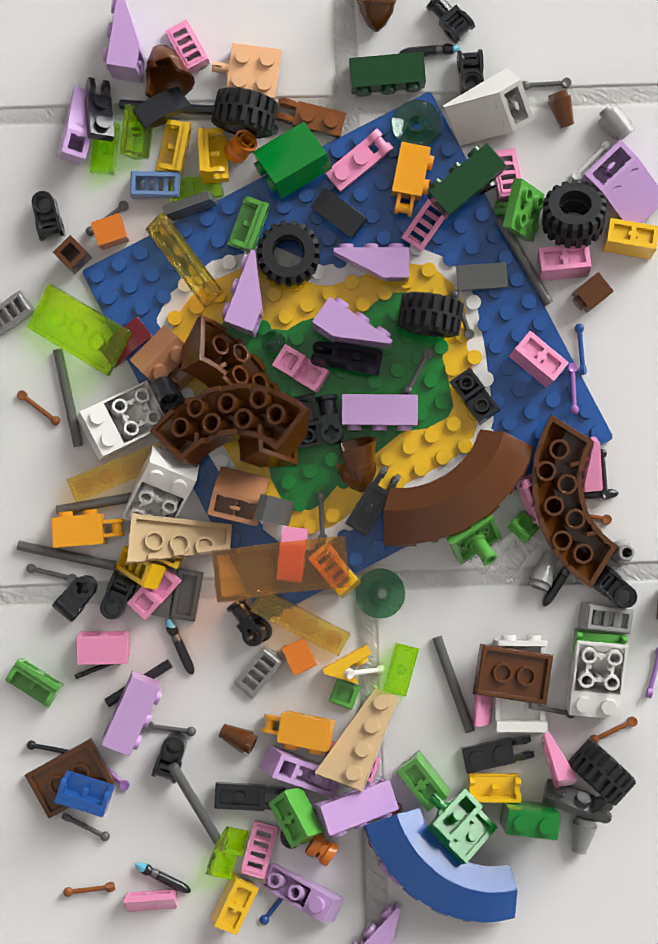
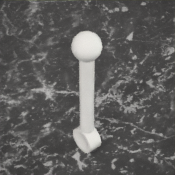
[571,141,611,180]
[344,665,385,679]

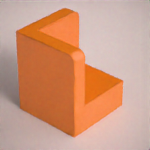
[91,213,130,250]
[281,638,317,676]

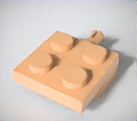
[212,43,282,100]

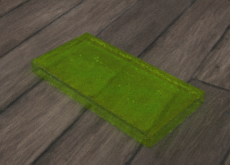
[27,284,132,376]

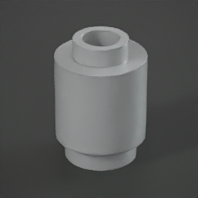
[598,104,635,141]

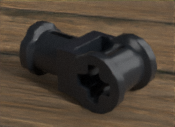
[426,0,475,44]
[315,394,343,445]
[226,596,272,646]

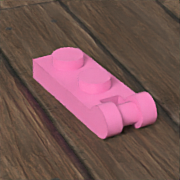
[325,129,394,193]

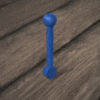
[574,323,587,375]
[260,897,284,925]

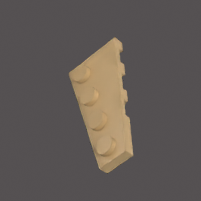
[126,513,232,565]
[315,688,399,793]

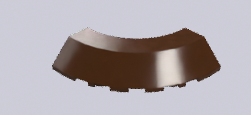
[181,314,298,467]
[150,383,311,467]
[532,415,618,588]
[384,429,534,547]

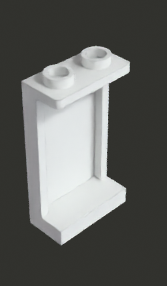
[494,635,548,733]

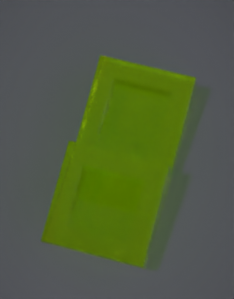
[168,175,225,203]
[205,826,249,880]

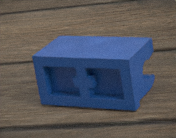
[54,770,115,818]

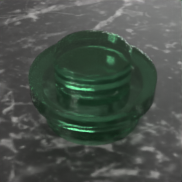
[261,330,285,354]

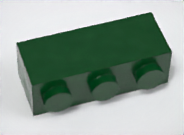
[349,52,426,97]
[427,143,507,220]

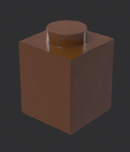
[53,235,92,275]
[571,272,614,313]

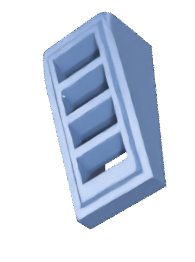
[130,171,181,199]

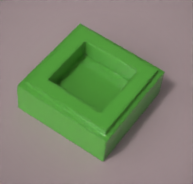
[507,510,540,544]
[329,678,361,710]

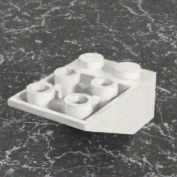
[443,68,534,146]
[77,380,164,461]
[121,445,199,522]
[565,640,629,720]

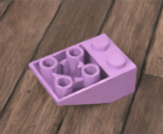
[103,0,146,83]
[580,139,658,223]
[222,249,264,337]
[312,297,393,349]

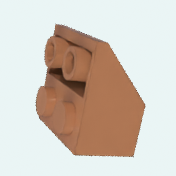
[130,324,194,392]
[207,466,270,527]

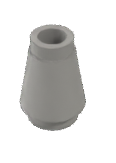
[611,540,635,565]
[529,553,557,592]
[571,816,597,854]

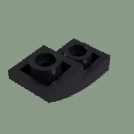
[132,86,191,130]
[310,187,368,239]
[450,367,500,425]
[292,393,322,449]

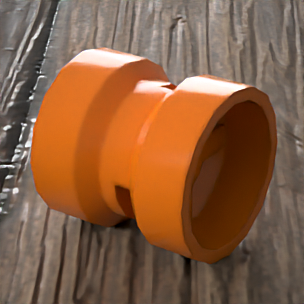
[224,129,257,164]
[304,834,339,867]

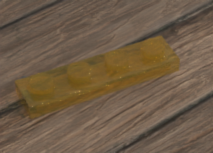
[145,213,224,308]
[66,442,163,502]
[250,587,350,656]

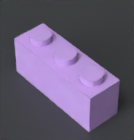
[342,394,418,431]
[101,670,163,756]
[314,779,399,838]

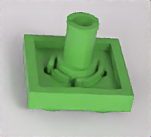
[494,178,545,242]
[446,514,502,566]

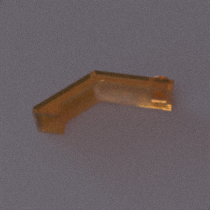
[212,536,350,603]

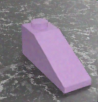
[260,744,339,797]

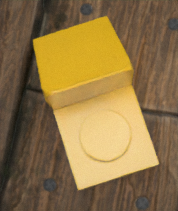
[322,644,371,684]

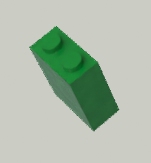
[253,122,332,199]
[500,801,561,841]

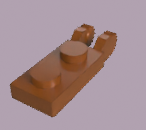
[275,98,346,138]

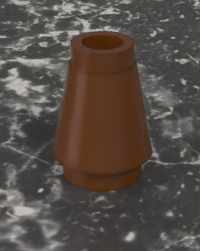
[548,89,575,129]
[219,724,258,754]

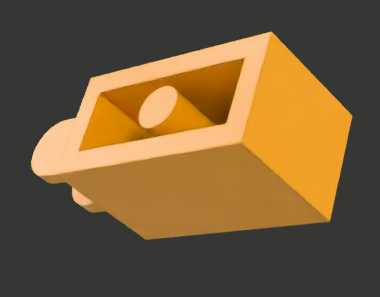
[391,142,434,217]
[51,509,125,548]
[261,710,335,755]

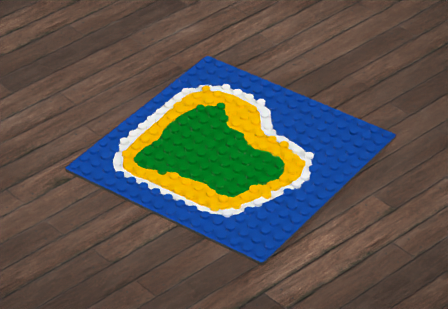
[83,92,612,620]

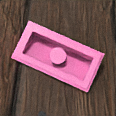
[472,694,493,727]
[123,889,177,912]

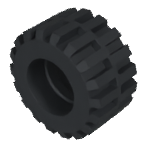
[211,87,278,138]
[542,180,607,249]
[257,220,320,287]
[397,292,464,338]
[568,739,636,806]

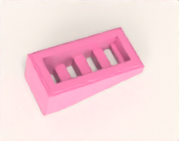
[165,20,210,73]
[495,148,521,200]
[401,199,445,252]
[582,437,603,492]
[541,732,577,788]
[240,820,279,879]

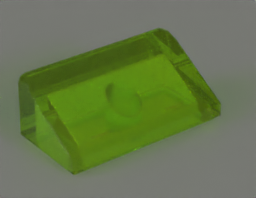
[119,104,153,160]
[90,123,120,175]
[382,642,419,697]

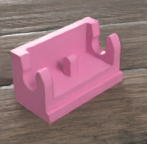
[537,245,592,281]
[508,331,569,388]
[76,630,130,665]

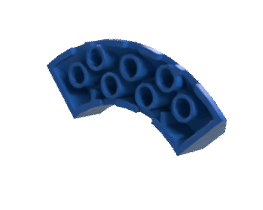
[364,808,518,923]

